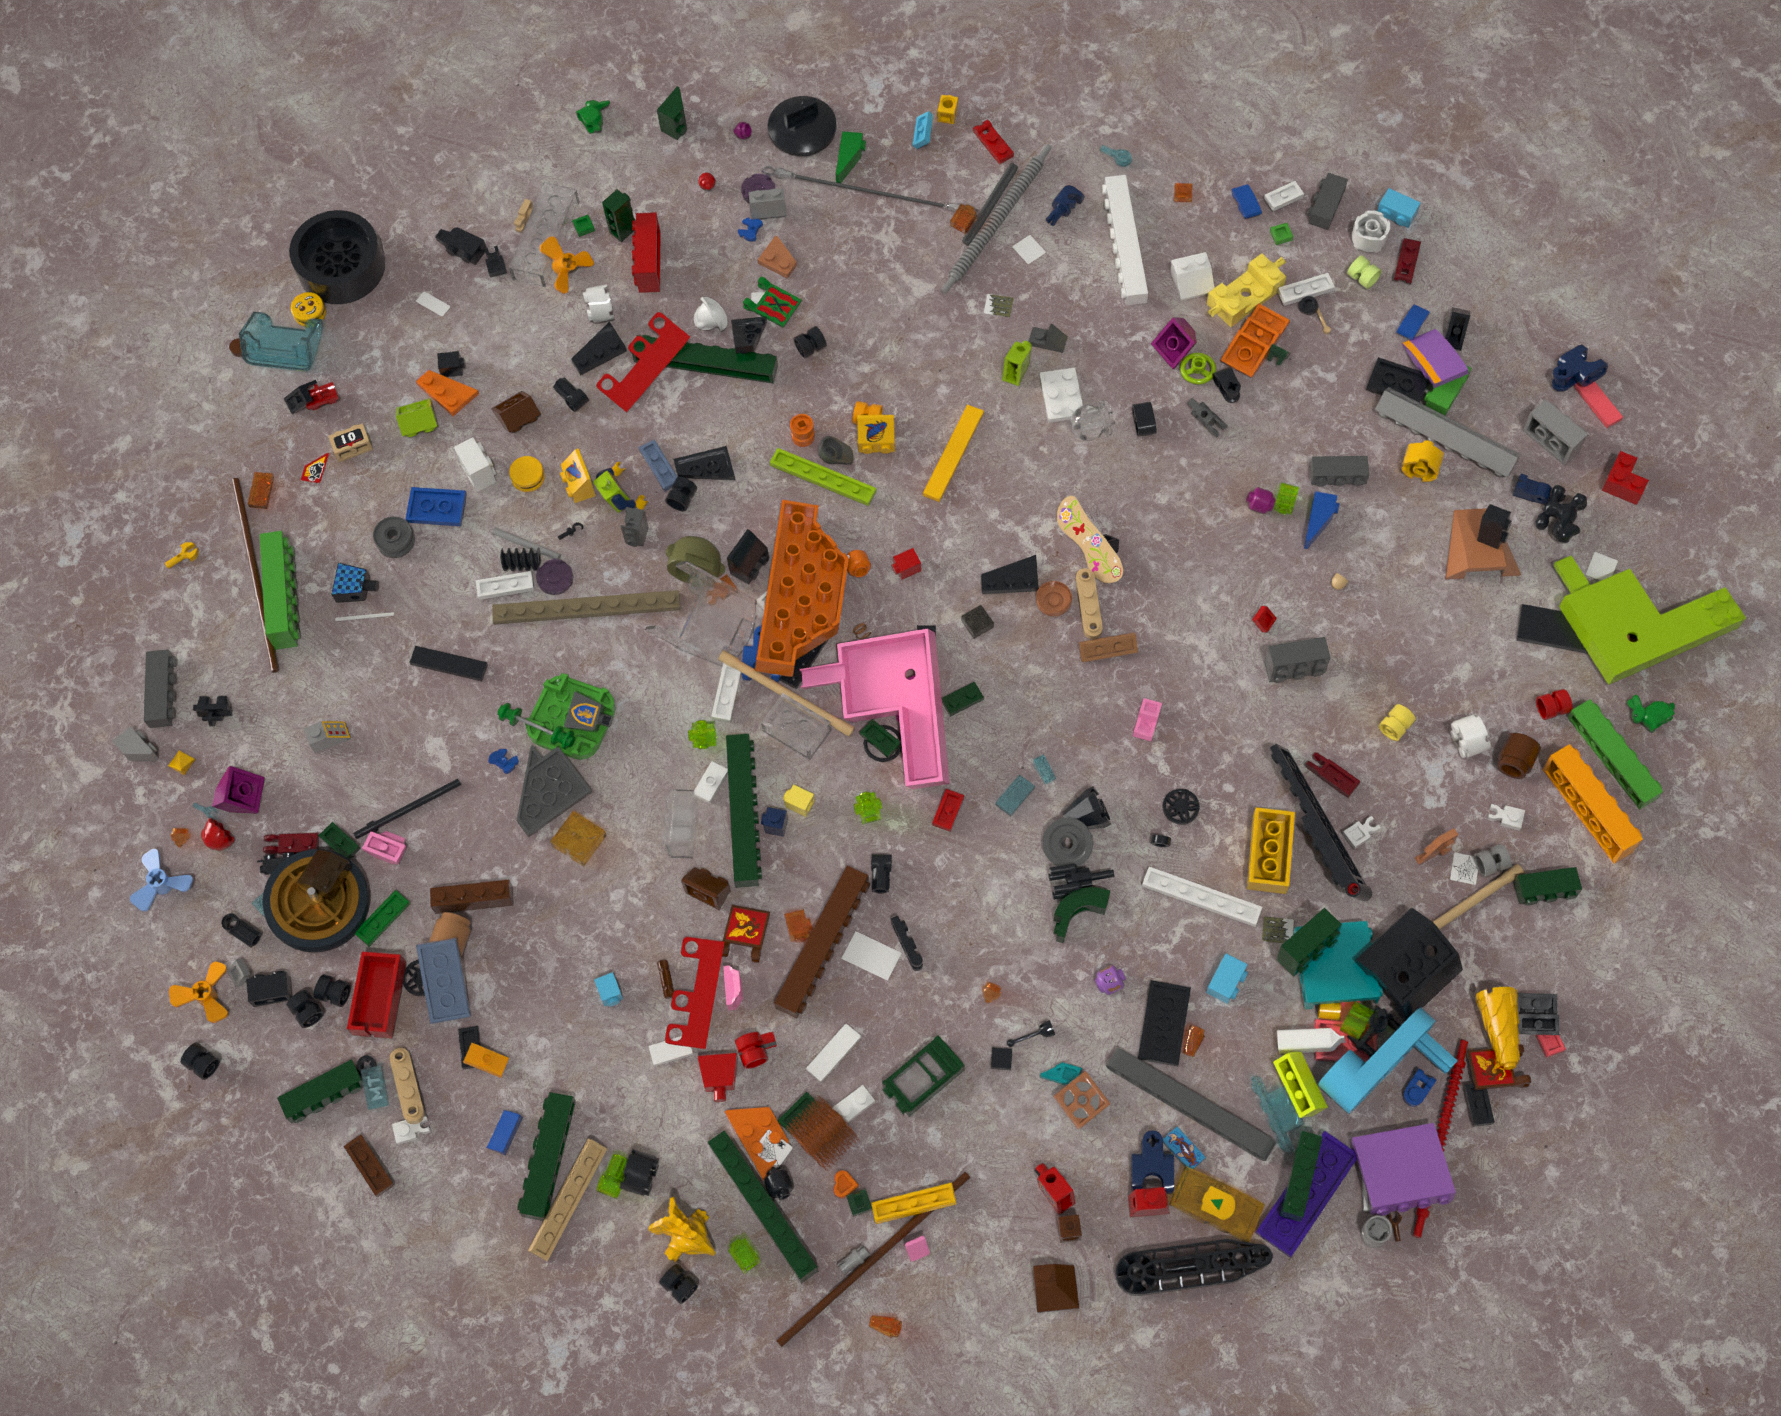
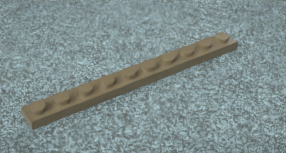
[492,590,681,625]

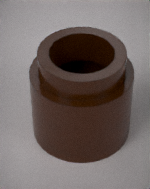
[1497,733,1541,779]

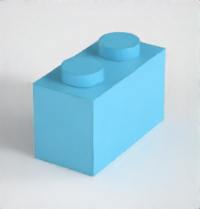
[1377,188,1421,228]
[1206,953,1248,1004]

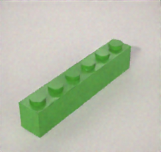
[1567,699,1663,810]

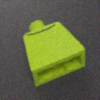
[1002,341,1032,386]

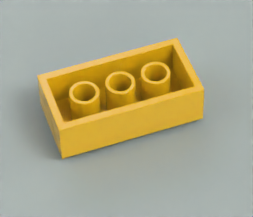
[1247,807,1295,894]

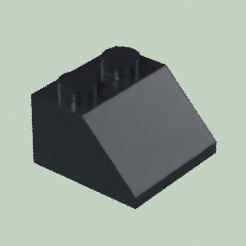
[727,529,770,585]

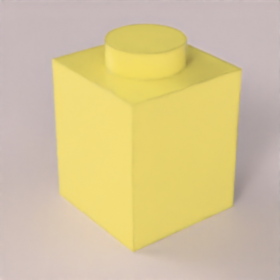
[783,784,815,817]

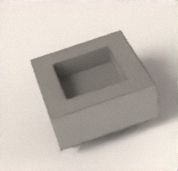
[227,959,251,987]

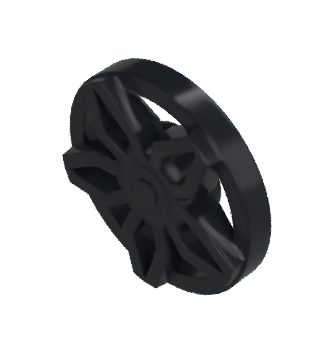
[1163,789,1200,825]
[403,960,425,996]

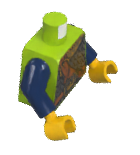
[593,462,648,513]

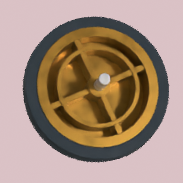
[263,849,369,953]

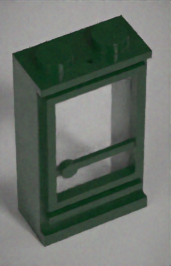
[882,1035,965,1117]

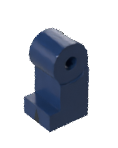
[1513,473,1552,504]

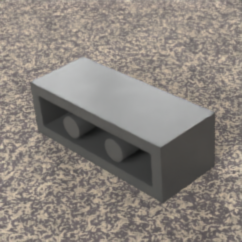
[1307,173,1348,230]
[1309,456,1369,486]

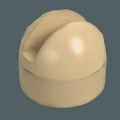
[1331,573,1348,590]

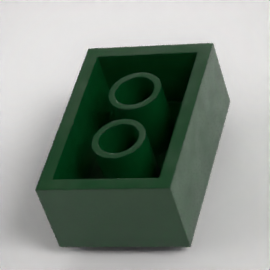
[1277,907,1342,977]

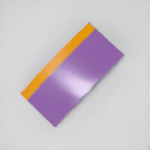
[1402,329,1469,388]

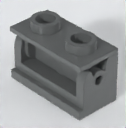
[621,507,649,547]

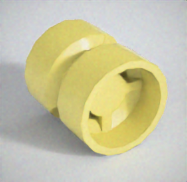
[1379,704,1416,741]

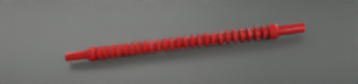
[1413,1040,1468,1238]

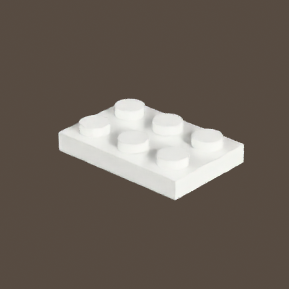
[1039,368,1085,423]

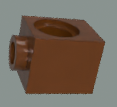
[1057,1215,1082,1243]

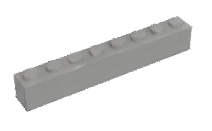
[1375,387,1521,477]

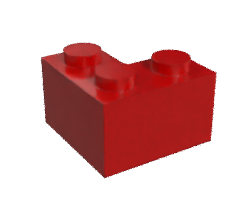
[1601,451,1649,505]

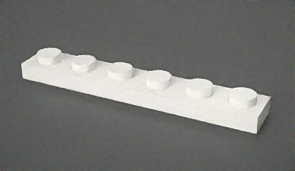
[1142,867,1262,927]

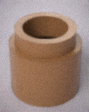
[429,912,471,957]

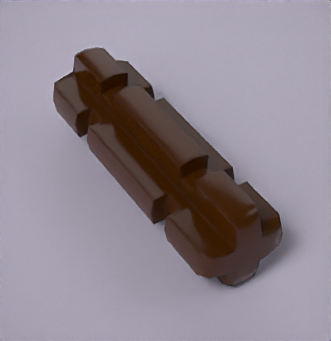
[657,960,674,999]

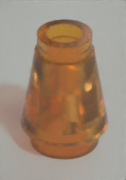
[1183,1025,1205,1057]
[869,1315,902,1338]

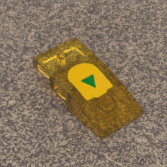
[1169,1167,1265,1243]

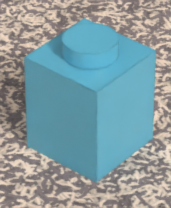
[594,972,623,1007]

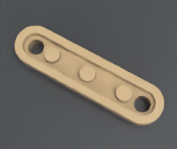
[1076,568,1103,639]
[390,1048,425,1124]

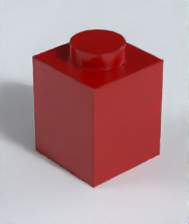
[891,548,922,580]

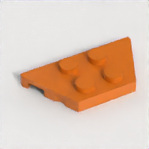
[724,1107,790,1181]

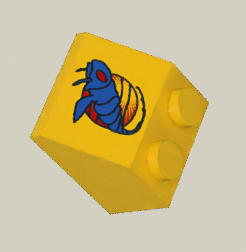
[857,415,895,454]
[560,448,596,503]

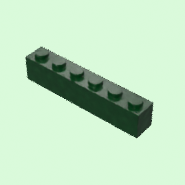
[517,1092,576,1221]

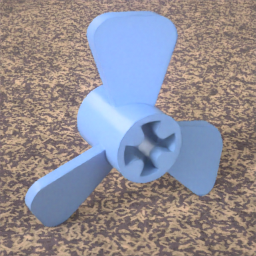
[130,849,194,912]

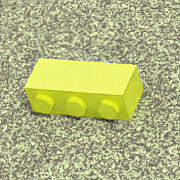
[1273,1052,1328,1118]

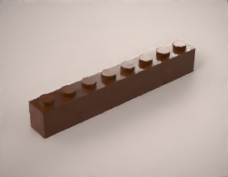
[774,865,871,1019]

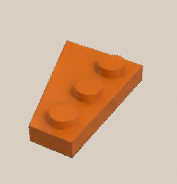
[416,370,479,416]

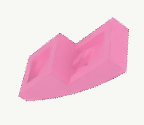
[1133,698,1162,741]

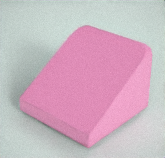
[905,1236,930,1262]

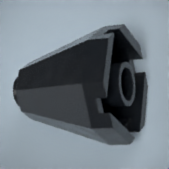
[1062,786,1112,829]

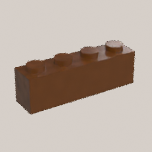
[430,879,514,914]

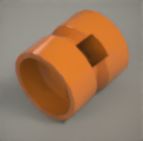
[790,414,815,447]

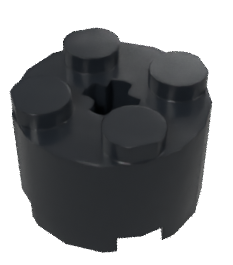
[620,1149,659,1196]

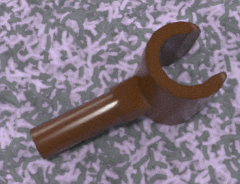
[1386,1211,1402,1242]

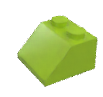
[395,398,437,437]

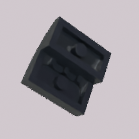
[1517,993,1559,1035]

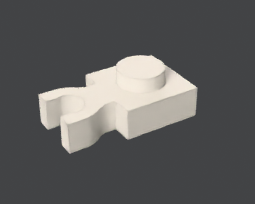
[1487,804,1525,831]
[1342,816,1381,849]
[392,1116,431,1145]

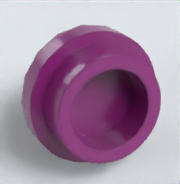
[733,122,752,140]

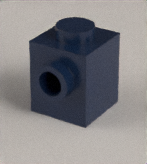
[761,807,788,837]

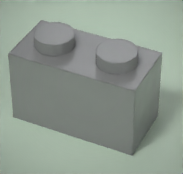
[749,188,787,220]

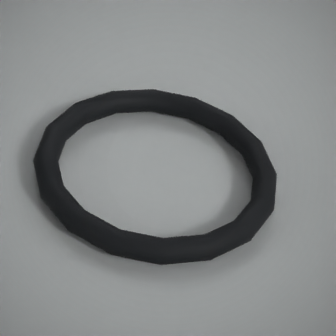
[863,725,902,762]

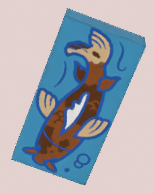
[1163,1127,1206,1172]

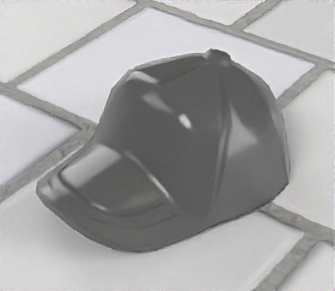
[818,436,854,464]

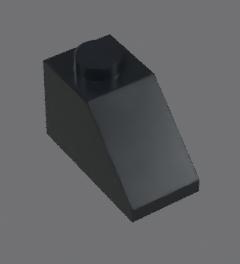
[1445,307,1471,350]

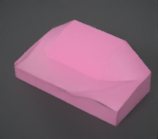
[362,831,406,865]
[723,966,743,1010]

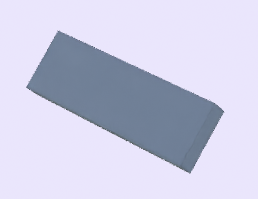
[638,439,677,492]

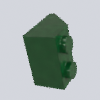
[657,86,687,140]

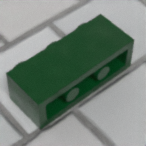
[602,189,635,242]
[1513,867,1582,905]

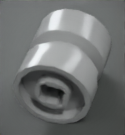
[1474,844,1512,877]
[1361,1215,1392,1248]

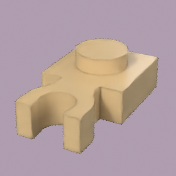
[513,199,535,233]

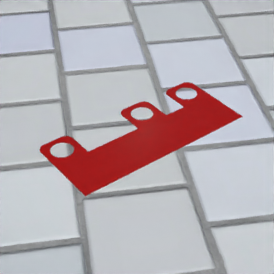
[596,312,690,413]

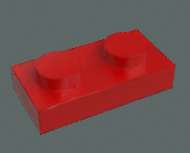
[932,789,964,832]

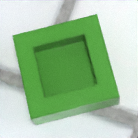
[1270,223,1293,245]

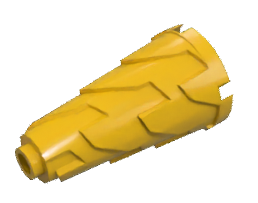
[1475,987,1520,1070]

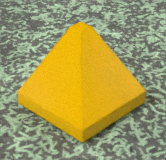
[168,750,195,775]

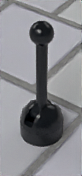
[1007,1020,1055,1047]

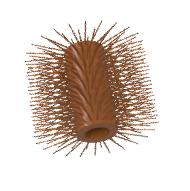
[786,1095,860,1171]

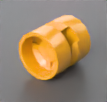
[853,401,883,425]

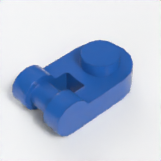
[1403,1068,1437,1107]

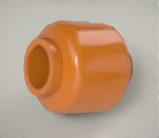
[847,550,871,577]

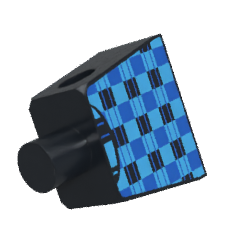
[331,563,379,603]

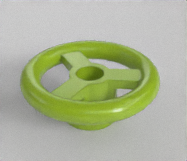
[1180,353,1216,385]

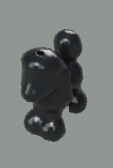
[1535,485,1587,544]

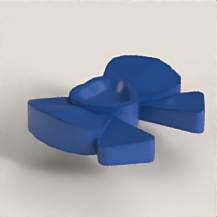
[738,217,763,242]
[488,749,519,774]

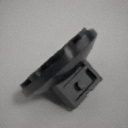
[768,96,837,156]

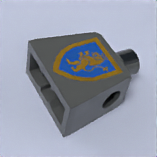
[564,692,613,732]

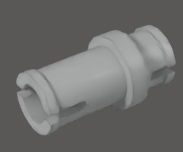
[837,1245,870,1275]

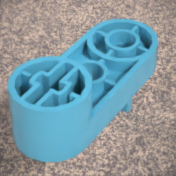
[1318,1007,1458,1114]

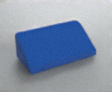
[486,1110,523,1156]

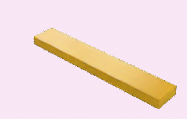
[923,404,984,502]

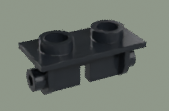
[257,852,295,875]

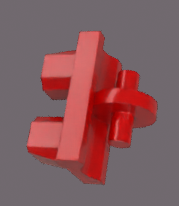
[306,382,339,411]

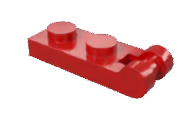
[973,119,1014,165]

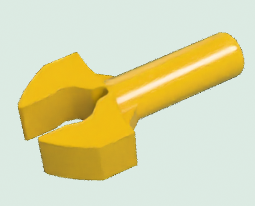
[165,542,199,568]

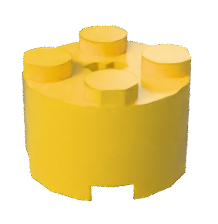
[1402,440,1444,482]

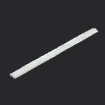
[335,612,394,621]

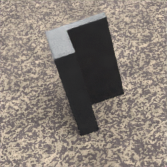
[283,380,317,414]

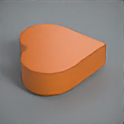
[834,1170,859,1199]

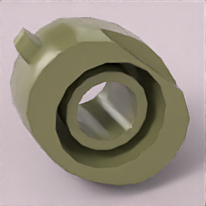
[665,536,725,586]

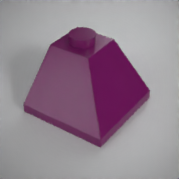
[1151,317,1197,369]
[212,766,265,814]

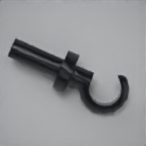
[558,522,584,540]

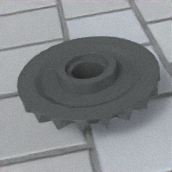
[1043,817,1094,867]

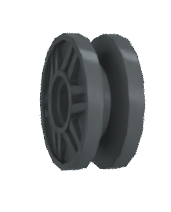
[373,516,415,558]

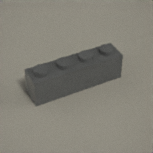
[144,649,177,728]

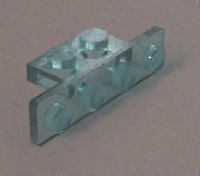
[1251,1076,1305,1154]

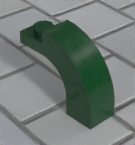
[1053,887,1110,943]

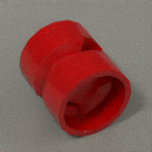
[1536,689,1573,720]
[735,1032,769,1069]

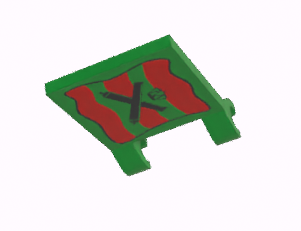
[743,277,802,328]

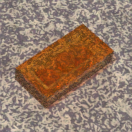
[248,472,274,509]

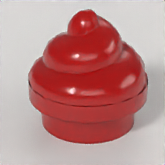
[698,172,716,190]

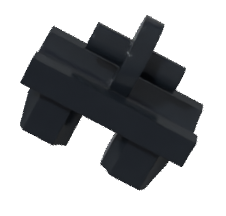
[193,696,233,727]

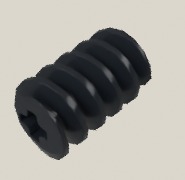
[500,548,541,571]

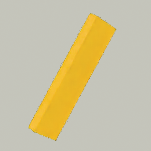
[871,1183,957,1224]

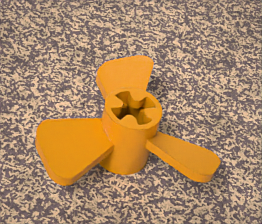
[539,236,594,294]
[169,961,229,1023]

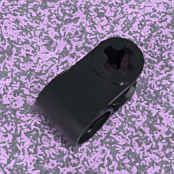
[1212,366,1241,403]

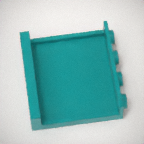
[1293,921,1383,1010]

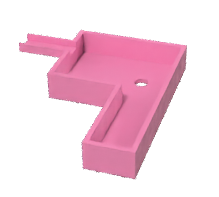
[799,629,950,789]

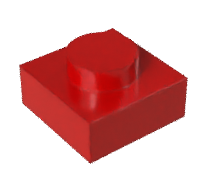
[1252,606,1277,633]

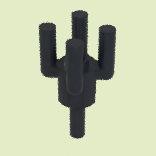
[1048,864,1115,900]

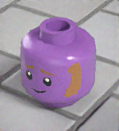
[1095,965,1126,995]

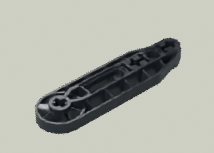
[1115,1239,1273,1296]

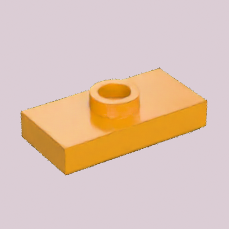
[463,1043,509,1078]

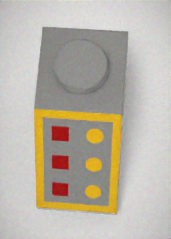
[303,721,351,753]

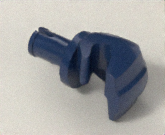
[1046,185,1085,226]

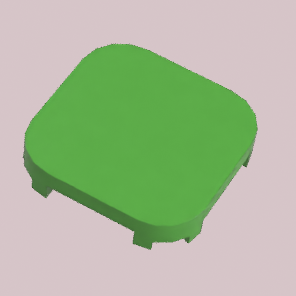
[525,673,616,760]

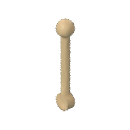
[1317,303,1331,334]

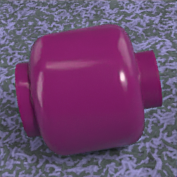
[1246,487,1276,514]

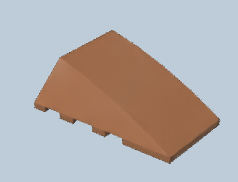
[1445,508,1521,580]

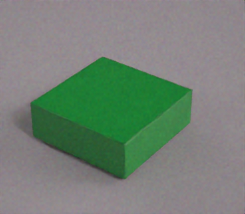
[572,214,595,237]

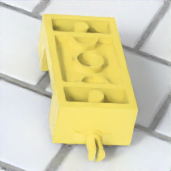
[1207,254,1286,327]

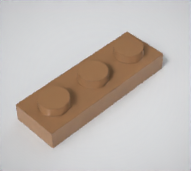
[1079,632,1138,662]

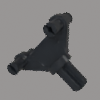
[1347,1006,1401,1058]

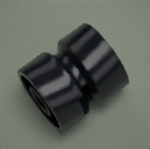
[793,326,827,358]
[665,477,698,512]
[314,974,351,1007]
[286,990,324,1028]
[180,1042,220,1080]
[659,1263,699,1304]

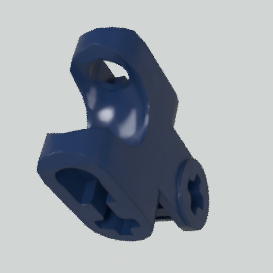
[1552,344,1608,392]
[1131,1130,1174,1194]

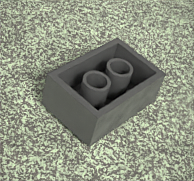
[1264,637,1331,683]

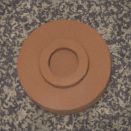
[1036,581,1072,617]

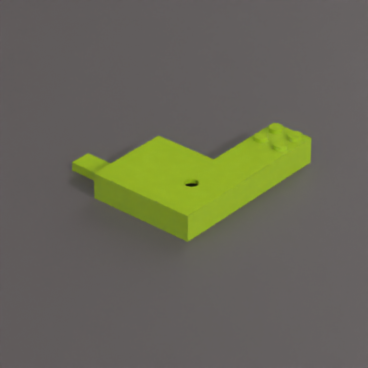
[1553,555,1746,685]

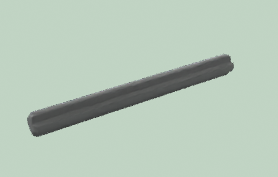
[962,163,1018,246]

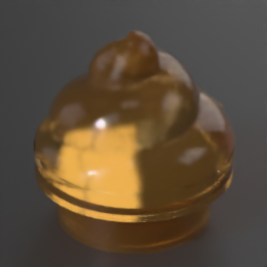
[170,828,190,848]
[982,981,1002,1003]

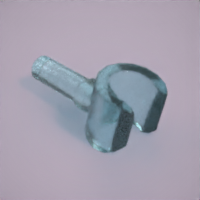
[193,803,218,819]

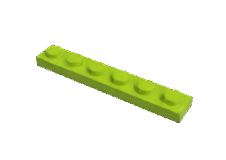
[769,448,877,506]

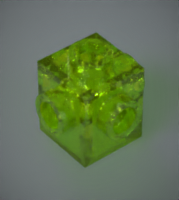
[688,720,717,749]
[853,792,883,825]

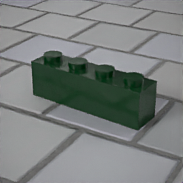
[277,1059,366,1123]
[1280,1131,1323,1222]

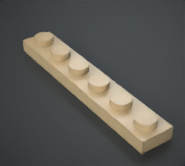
[528,1139,607,1261]

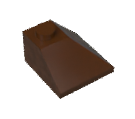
[1032,1264,1079,1313]

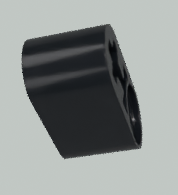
[1132,402,1157,436]

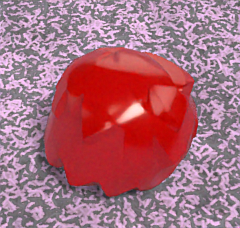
[201,818,234,851]

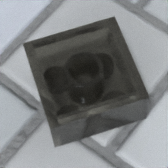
[961,605,994,639]

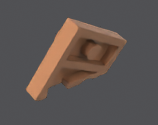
[757,235,797,279]
[1415,828,1458,865]

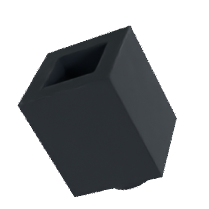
[437,351,466,377]

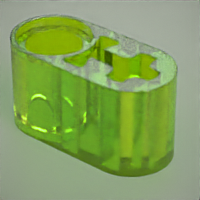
[1340,1001,1374,1040]

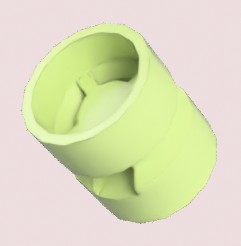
[1347,255,1382,289]

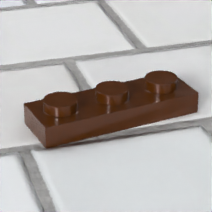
[343,1135,395,1197]

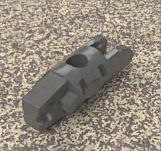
[1187,398,1228,438]

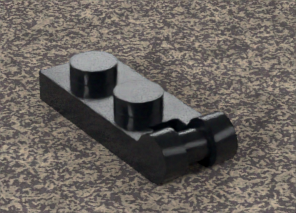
[891,916,923,971]

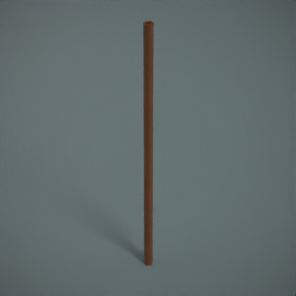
[232,478,279,673]
[776,1172,970,1347]

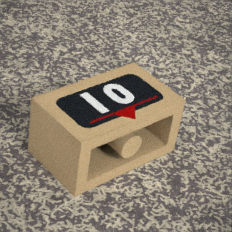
[328,423,373,462]

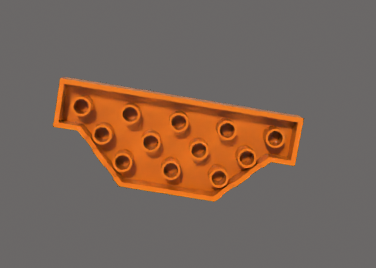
[755,500,849,677]

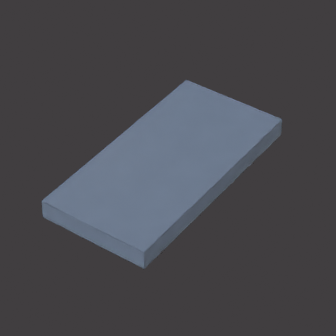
[416,938,471,1024]

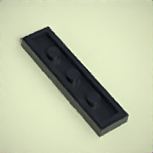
[409,646,488,682]

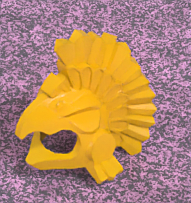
[648,1196,716,1262]

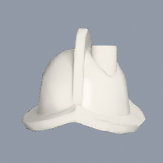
[694,297,728,331]

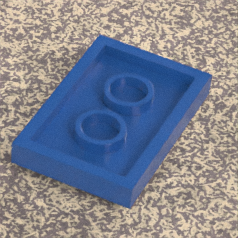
[405,487,467,526]

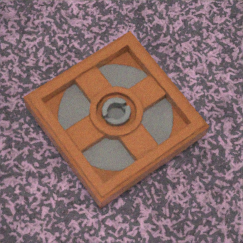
[1053,1071,1110,1129]

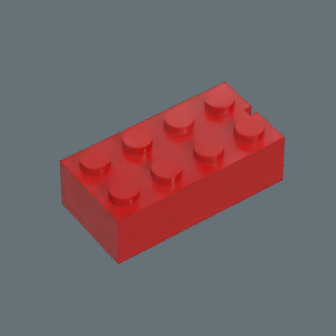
[632,212,661,293]
[347,952,406,1039]

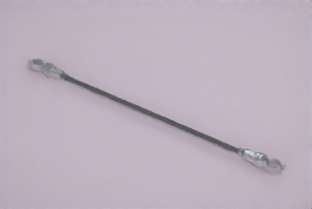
[762,165,979,217]

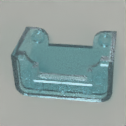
[239,311,323,371]

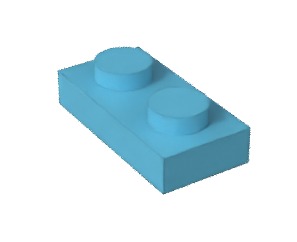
[912,111,933,149]

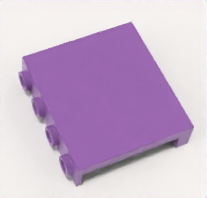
[1351,1123,1456,1216]

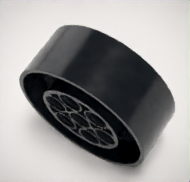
[289,210,385,304]

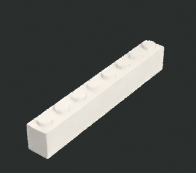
[1101,175,1148,305]

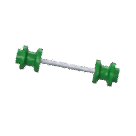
[497,703,575,750]

